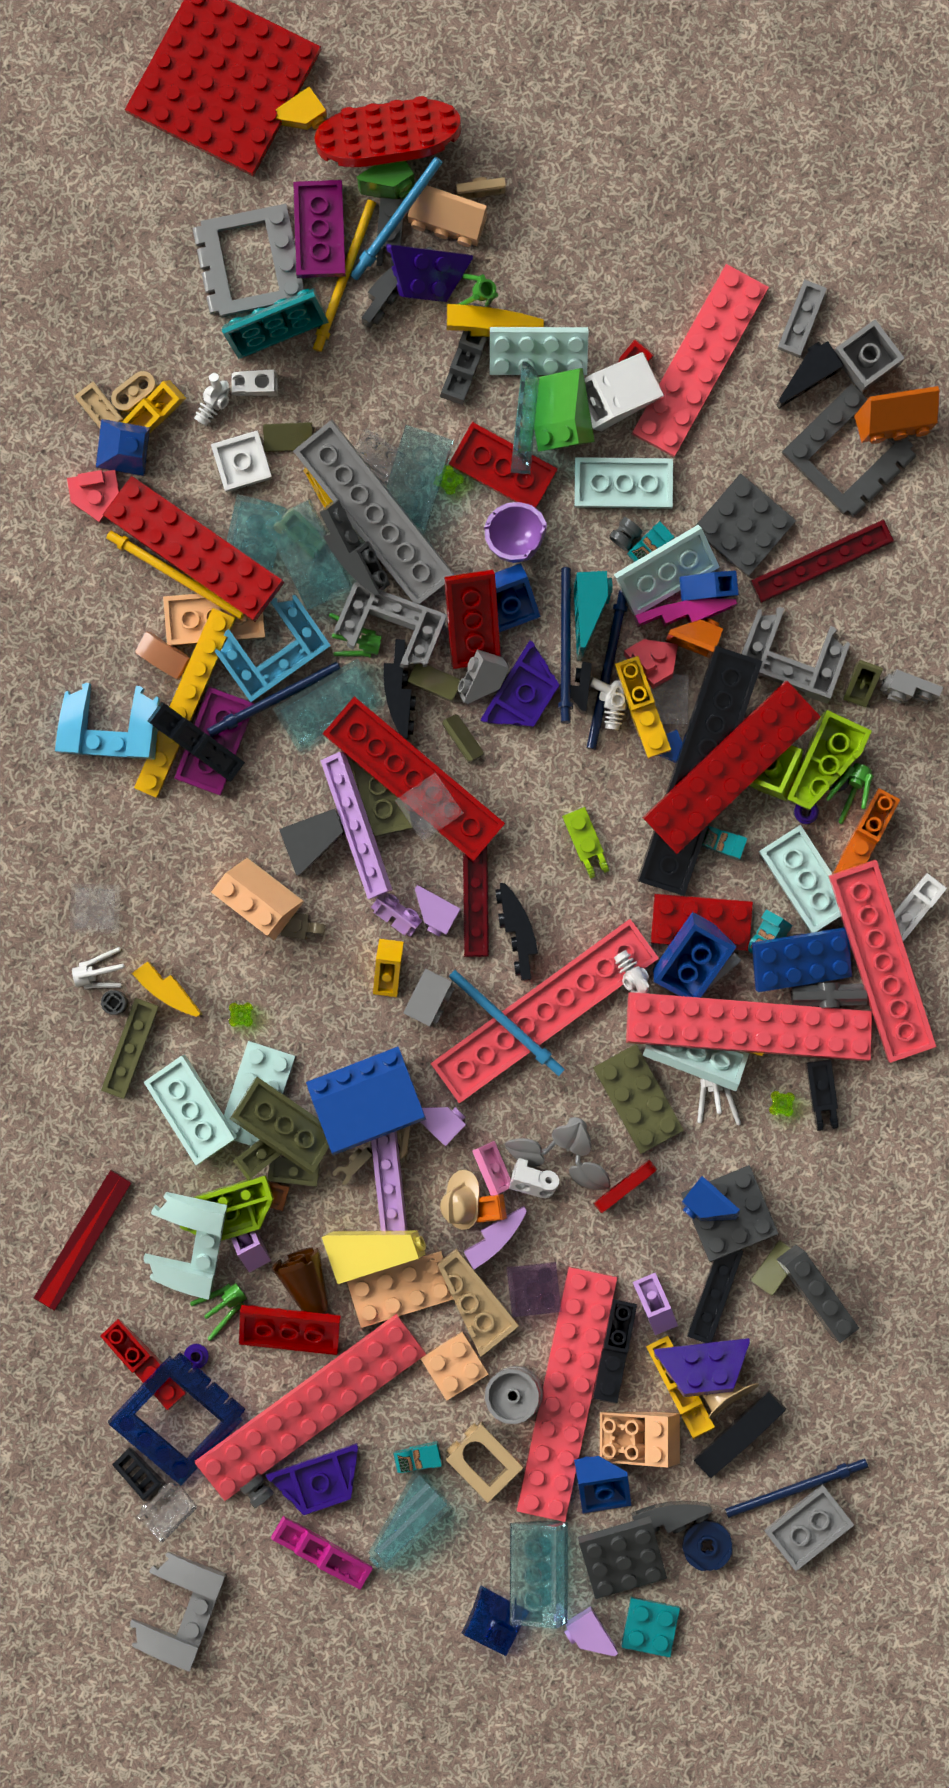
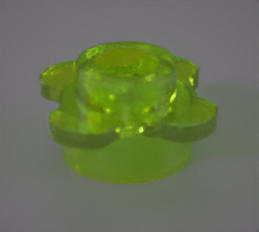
[435,465,464,495]
[229,1002,253,1027]
[769,1091,795,1117]

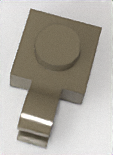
[281,913,325,939]
[332,1148,373,1185]

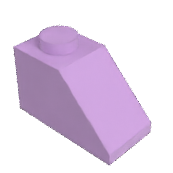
[415,885,461,937]
[421,1107,466,1146]
[231,1230,271,1273]
[633,1273,678,1335]
[564,1606,618,1656]

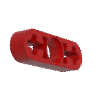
[593,1159,657,1213]

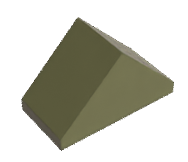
[843,660,883,707]

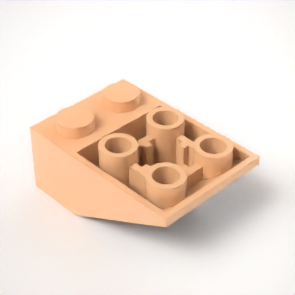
[600,1412,680,1467]

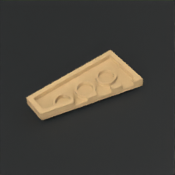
[437,1248,519,1357]

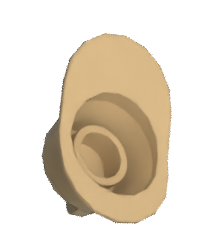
[440,1170,480,1230]
[703,1382,759,1419]

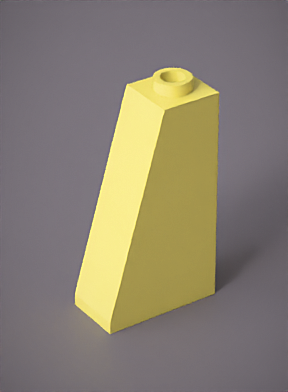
[322,1230,426,1284]

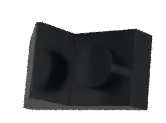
[559,662,592,714]

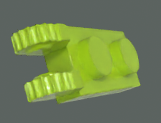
[562,807,609,879]

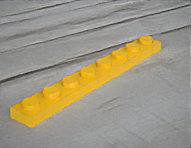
[134,608,236,798]

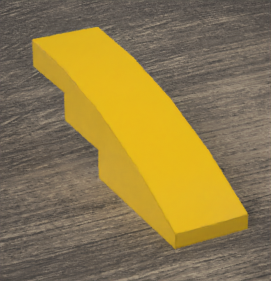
[447,304,544,337]
[646,1335,715,1440]

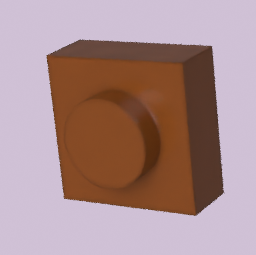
[268,1181,290,1211]

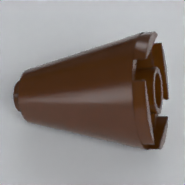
[272,1247,329,1314]

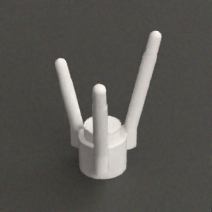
[72,947,125,990]
[697,1079,741,1125]

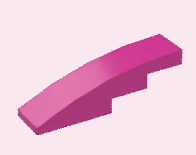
[634,598,737,627]
[271,1516,373,1590]

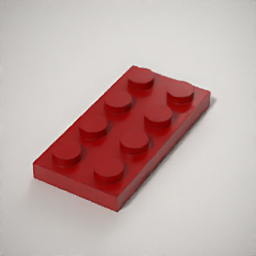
[448,422,558,508]
[444,569,501,669]
[650,894,753,951]
[239,1305,341,1355]

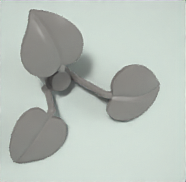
[504,1117,611,1190]

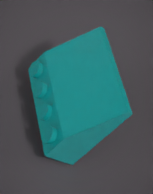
[221,288,329,359]
[573,571,613,661]

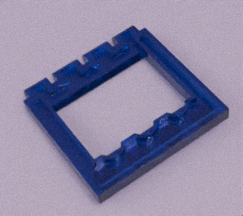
[108,1352,245,1486]

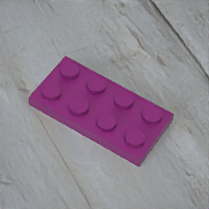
[293,180,346,278]
[174,687,255,796]

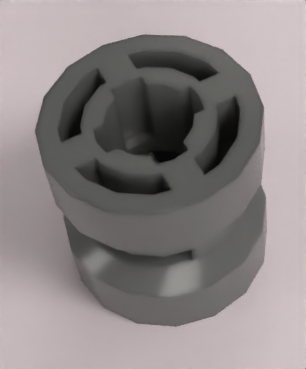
[609,517,643,551]
[101,990,128,1015]
[239,1473,274,1508]

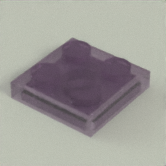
[507,1262,562,1317]

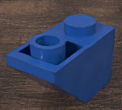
[679,571,739,601]

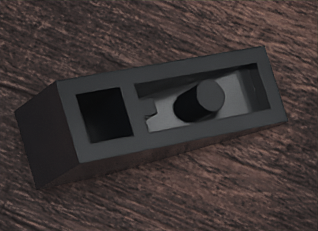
[776,341,844,409]

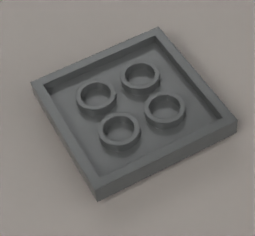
[695,473,796,577]
[681,1165,779,1263]
[578,1516,667,1599]

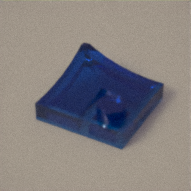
[461,1585,529,1656]

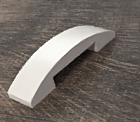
[894,873,947,942]

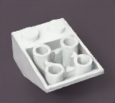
[584,352,664,431]

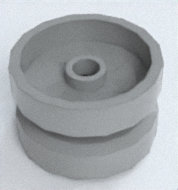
[485,1365,543,1424]

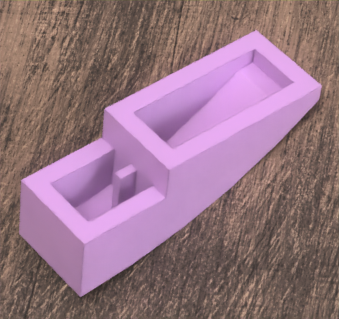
[464,1206,527,1270]

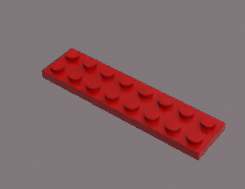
[102,476,284,622]
[642,681,821,854]
[322,696,505,861]

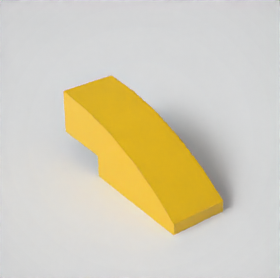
[122,380,186,433]
[132,961,202,1017]

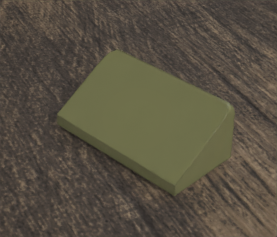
[263,422,313,452]
[407,664,461,703]
[442,714,484,764]
[751,1240,790,1296]

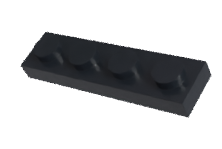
[687,1250,744,1343]

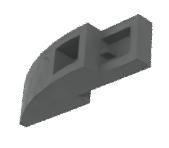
[362,247,434,329]
[320,500,390,595]
[631,1501,713,1534]

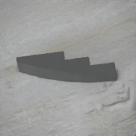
[440,303,488,405]

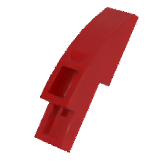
[100,1319,187,1410]

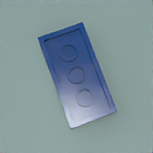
[752,927,852,992]

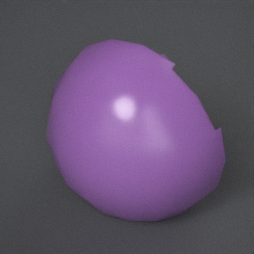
[484,502,547,563]

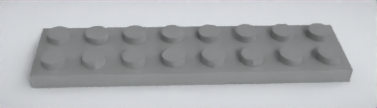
[293,420,455,604]

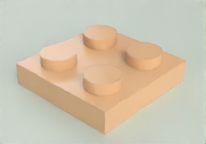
[420,1331,489,1401]

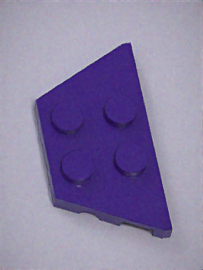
[386,244,473,302]
[480,640,560,727]
[654,1338,750,1397]
[266,1443,358,1515]

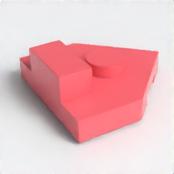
[67,470,119,523]
[624,639,678,689]

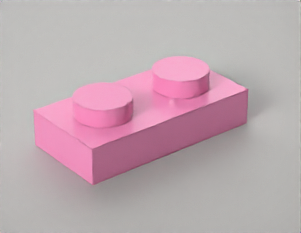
[472,1141,511,1195]

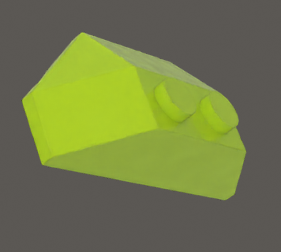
[179,1175,274,1241]

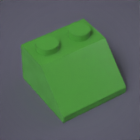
[357,161,415,200]

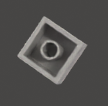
[834,319,904,393]
[403,968,454,1027]

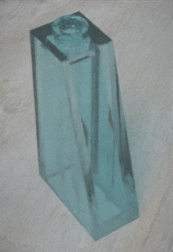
[369,1470,451,1571]

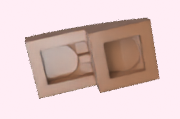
[135,631,190,680]

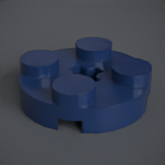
[682,1519,732,1571]

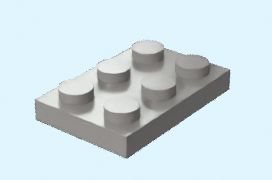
[764,1484,854,1571]

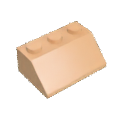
[408,185,487,247]
[211,858,304,940]

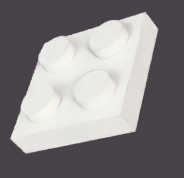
[211,430,272,492]

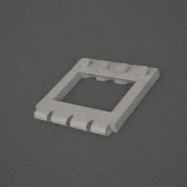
[192,204,304,317]

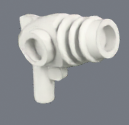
[194,373,230,426]
[589,677,627,730]
[614,950,649,994]

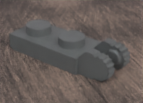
[376,198,403,266]

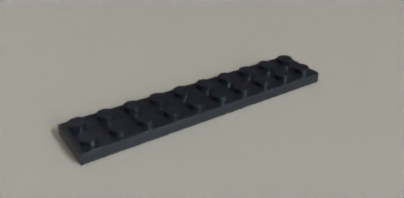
[637,646,763,896]

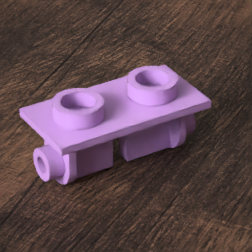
[371,893,423,937]

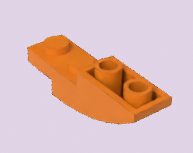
[832,788,900,874]

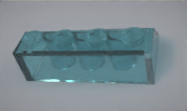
[510,1521,568,1629]

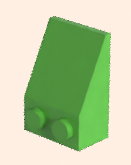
[534,368,595,452]

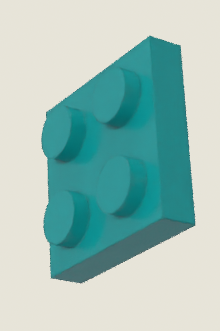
[621,1597,680,1657]

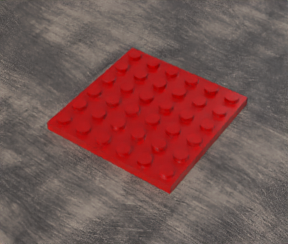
[125,0,322,177]

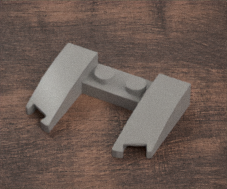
[334,581,447,668]
[741,607,850,704]
[130,1552,226,1672]

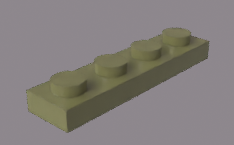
[101,998,159,1099]

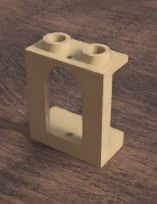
[446,1421,523,1503]

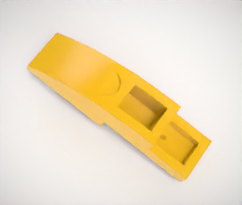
[615,656,671,759]

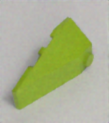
[787,710,872,810]

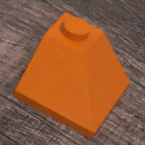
[665,618,723,658]

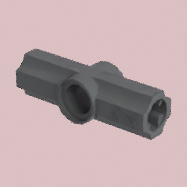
[791,983,867,1008]

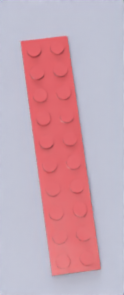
[430,919,659,1103]
[626,992,872,1061]
[516,1267,617,1522]
[195,1314,426,1501]

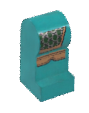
[627,521,675,562]
[702,826,747,861]
[748,909,793,954]
[393,1441,442,1473]

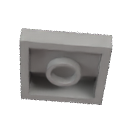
[880,669,943,704]

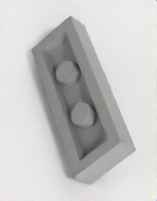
[777,279,827,358]

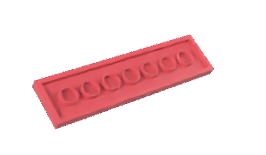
[632,264,769,457]
[828,860,936,1063]

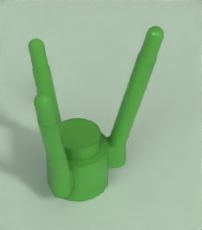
[459,274,498,307]
[329,613,381,658]
[826,763,874,824]
[190,1283,247,1341]

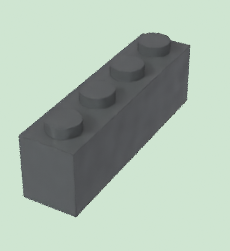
[776,1245,859,1343]

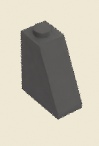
[279,808,344,877]

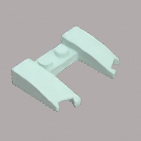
[143,1192,228,1300]

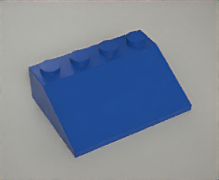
[306,1046,426,1155]

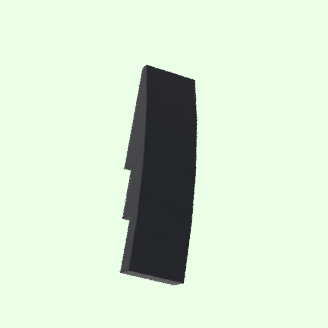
[147,701,245,782]
[693,1390,786,1479]

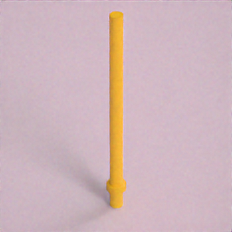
[312,200,376,352]
[106,530,244,620]

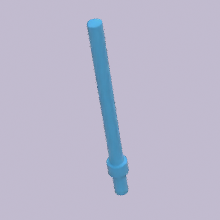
[350,157,443,280]
[449,970,565,1077]

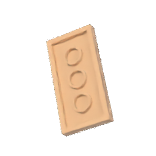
[163,594,266,646]
[347,1251,453,1328]

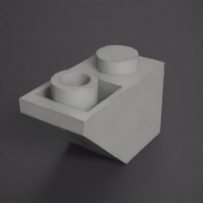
[458,649,509,704]

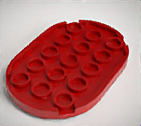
[315,96,462,167]

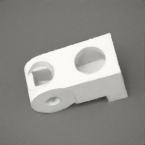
[232,369,278,397]
[509,1158,559,1198]

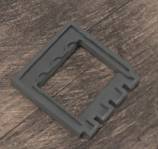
[782,383,916,518]

